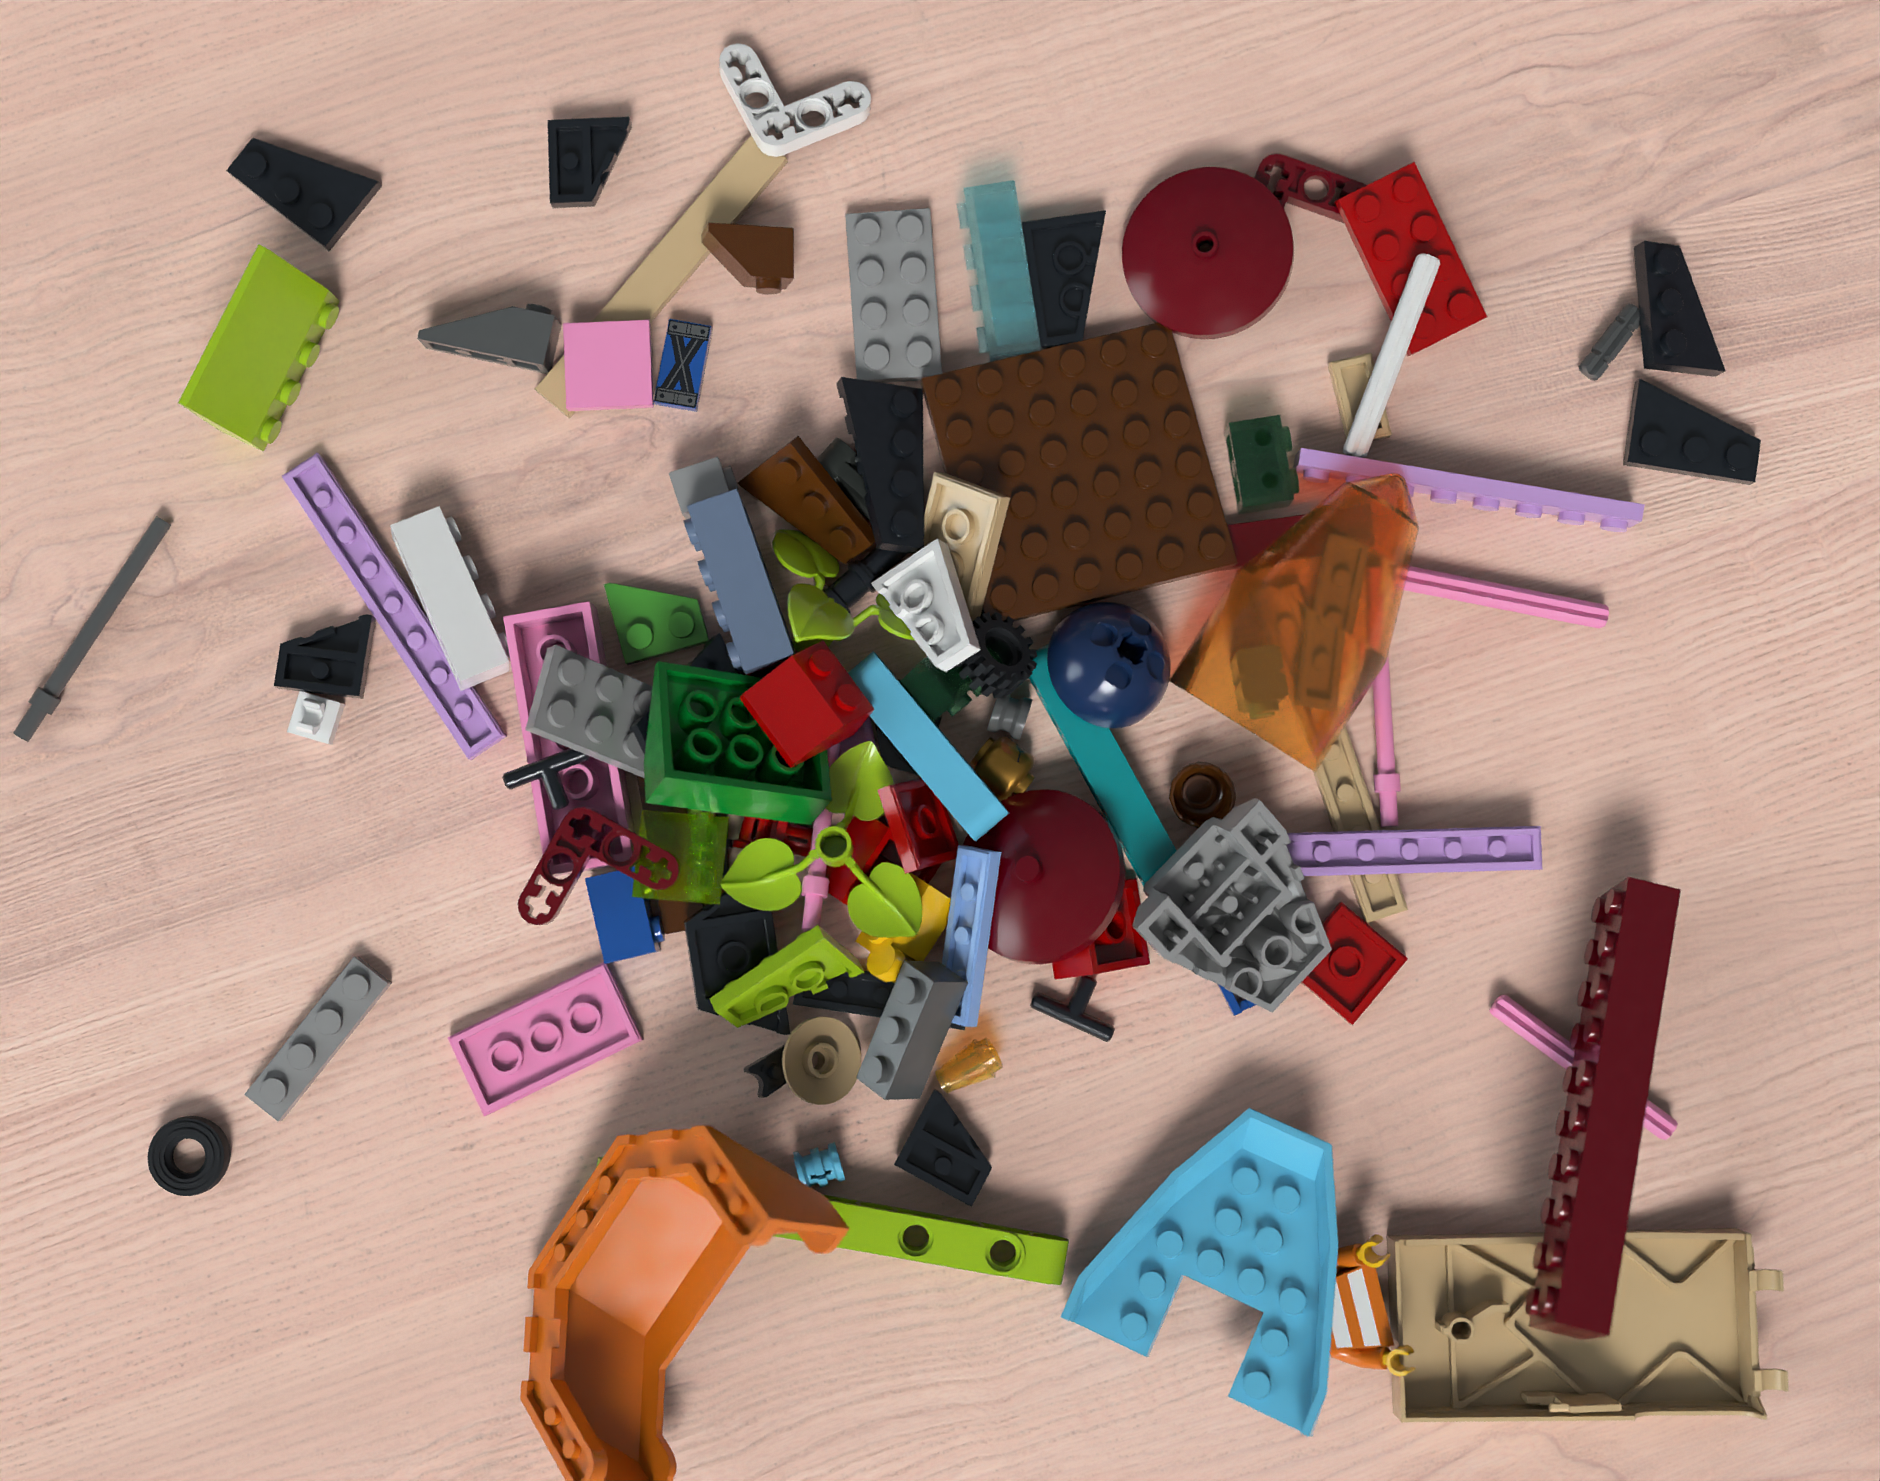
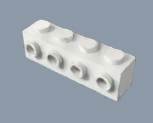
[390,506,510,691]

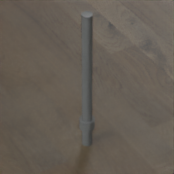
[13,516,171,742]

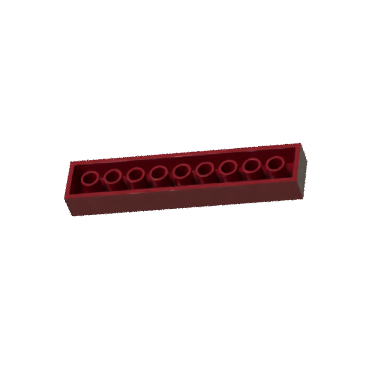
[1525,877,1681,1340]

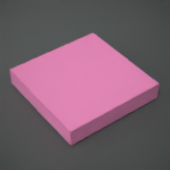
[563,320,654,411]

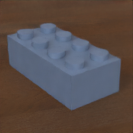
[683,489,796,677]

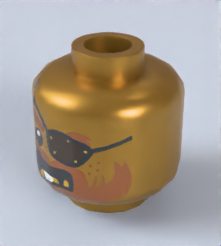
[970,736,1036,800]

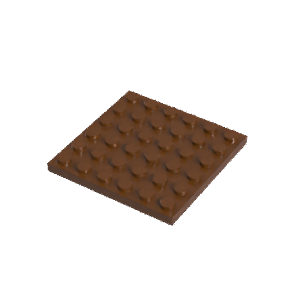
[921,323,1238,621]

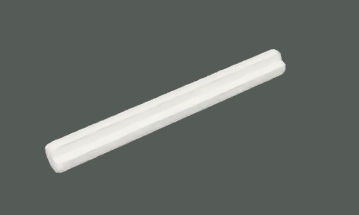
[1343,253,1440,458]

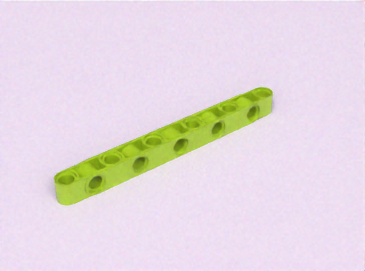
[596,1157,1069,1285]

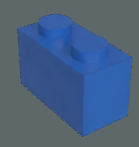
[585,866,665,964]

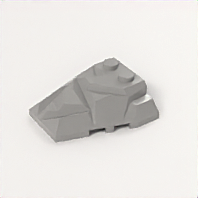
[1132,798,1332,1013]

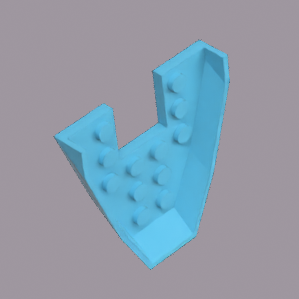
[1061,1108,1338,1437]

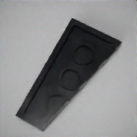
[836,377,924,554]

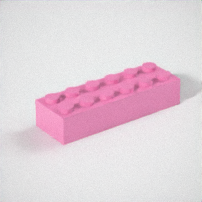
[503,601,640,877]

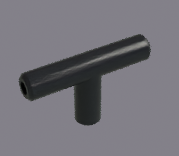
[503,748,590,810]
[1030,976,1115,1042]

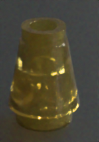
[935,1037,1003,1094]

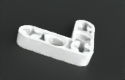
[719,43,871,157]

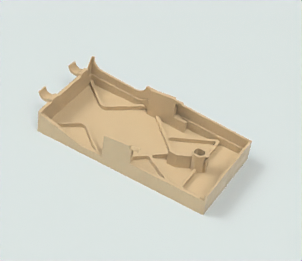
[1387,1228,1789,1422]

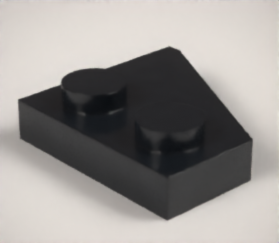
[274,614,376,699]

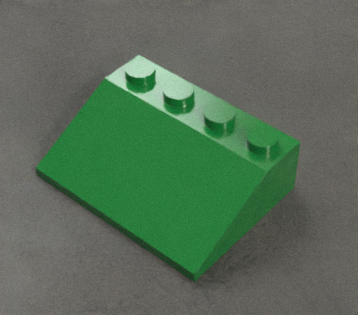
[644,661,832,825]

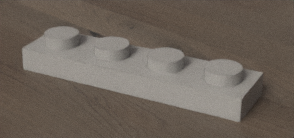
[244,956,392,1122]

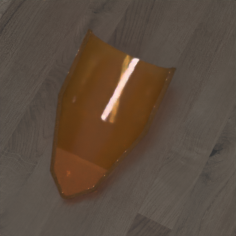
[1169,473,1420,773]

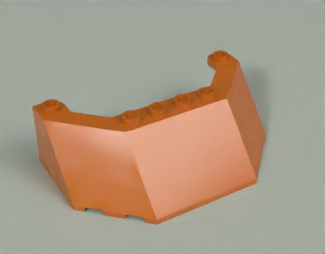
[520,1125,849,1481]

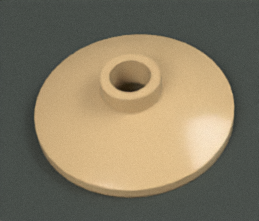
[782,1017,861,1105]

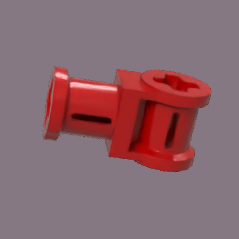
[732,816,813,857]

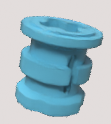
[793,1142,846,1188]

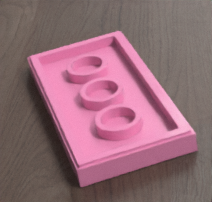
[447,962,644,1116]

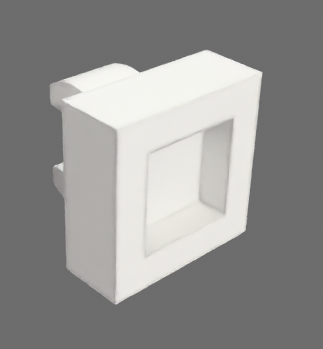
[287,691,345,745]

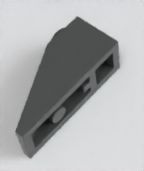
[417,304,561,374]

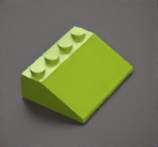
[178,244,340,452]

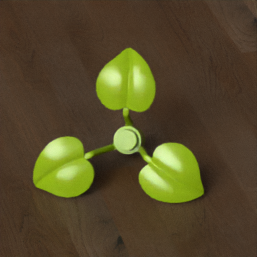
[772,529,915,652]
[720,741,923,938]

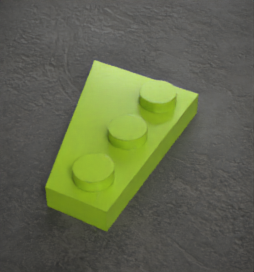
[710,925,864,1028]

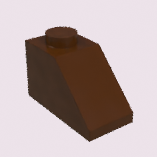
[701,222,794,295]

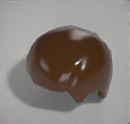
[1169,761,1236,829]

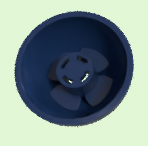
[1047,602,1171,728]

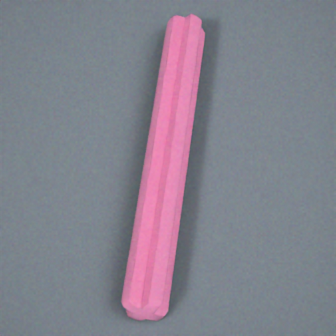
[1395,565,1609,628]
[1490,995,1678,1140]

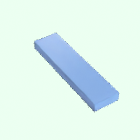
[942,845,1001,1027]

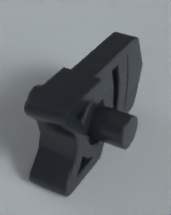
[744,1044,787,1098]

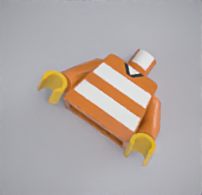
[1330,1235,1415,1376]

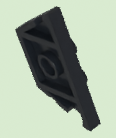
[684,892,791,1035]

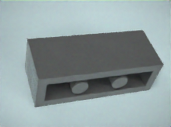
[856,961,968,1100]

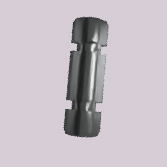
[1579,304,1640,381]

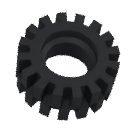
[955,612,1037,698]

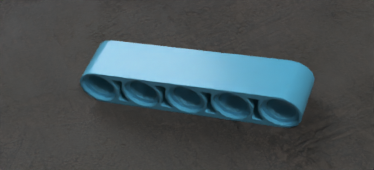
[848,651,1009,841]

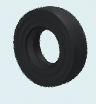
[148,1116,231,1196]

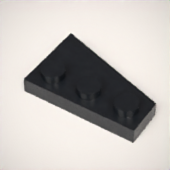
[1623,378,1761,485]

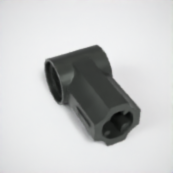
[817,437,870,521]

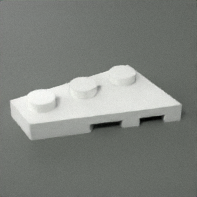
[871,538,981,672]

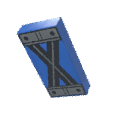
[654,319,712,412]

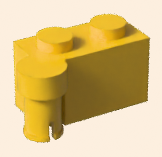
[855,873,951,983]

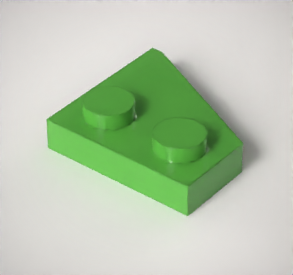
[604,583,709,665]

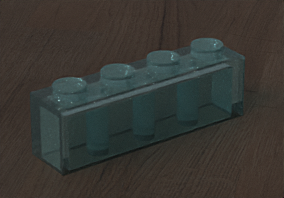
[956,180,1041,362]

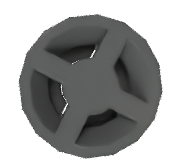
[987,694,1033,740]

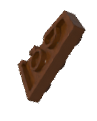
[737,436,875,564]

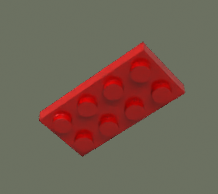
[1334,162,1487,356]

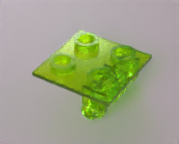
[632,810,729,905]

